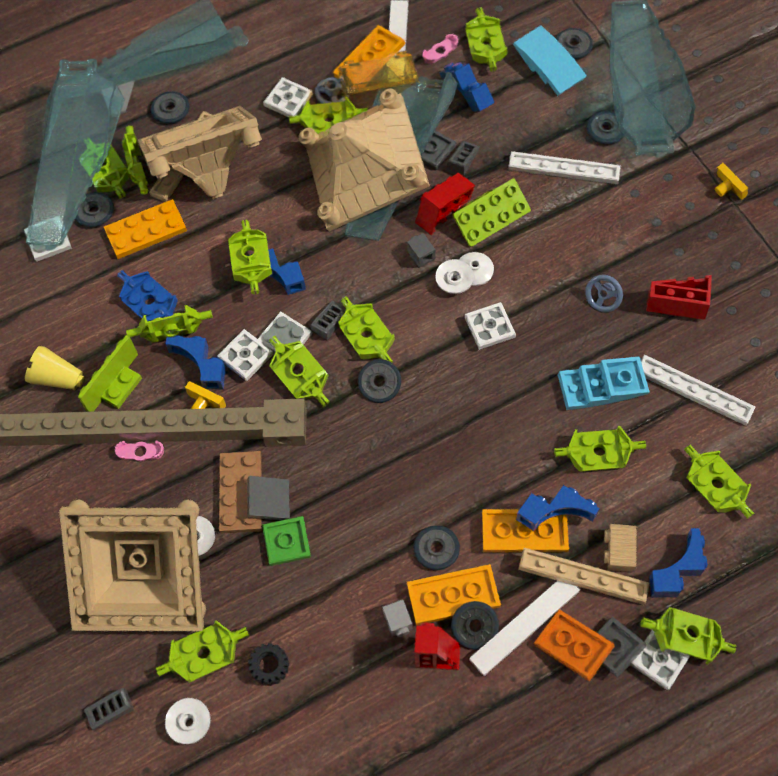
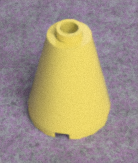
[25,346,85,390]

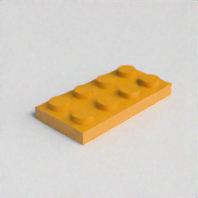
[333,25,405,91]
[104,199,187,259]
[482,509,569,552]
[407,564,501,625]

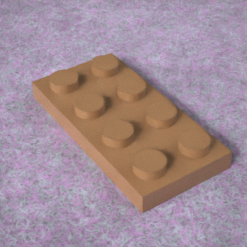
[219,451,262,534]

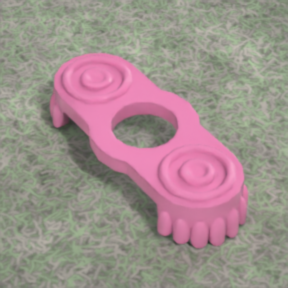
[423,34,458,64]
[115,441,164,461]

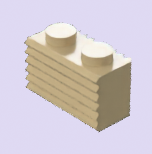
[604,524,636,572]

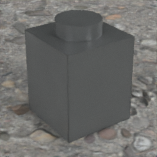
[407,233,436,268]

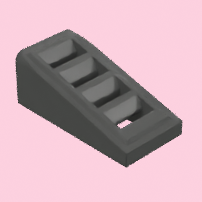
[447,141,479,176]
[310,301,346,340]
[84,687,134,730]

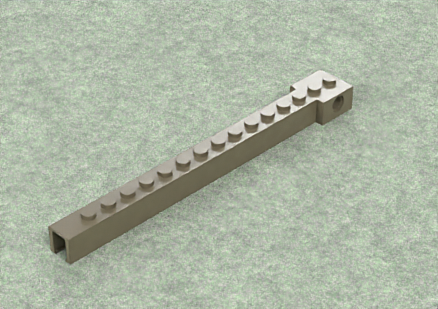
[0,399,306,446]

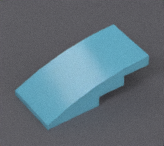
[513,25,587,96]
[558,357,649,410]

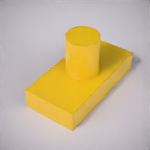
[715,163,748,200]
[185,381,226,409]

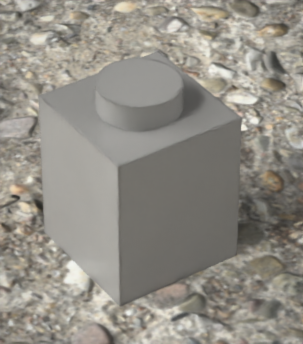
[383,600,412,637]

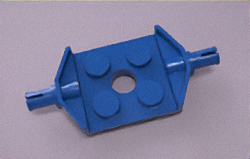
[117,270,178,321]

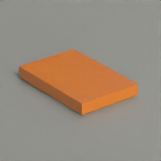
[534,609,614,681]

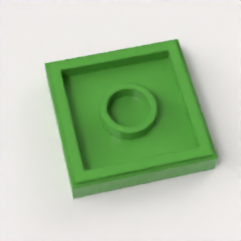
[262,516,311,566]

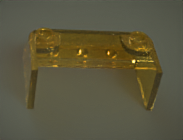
[338,51,419,97]

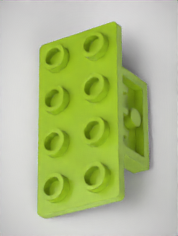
[452,178,531,247]
[78,335,142,412]

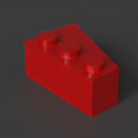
[415,173,475,235]
[646,275,712,320]
[415,623,460,670]

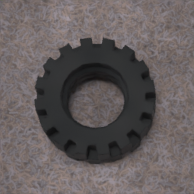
[248,643,289,686]

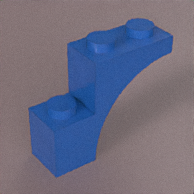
[439,62,494,111]
[246,248,306,295]
[166,336,226,390]
[516,485,600,531]
[649,528,707,598]

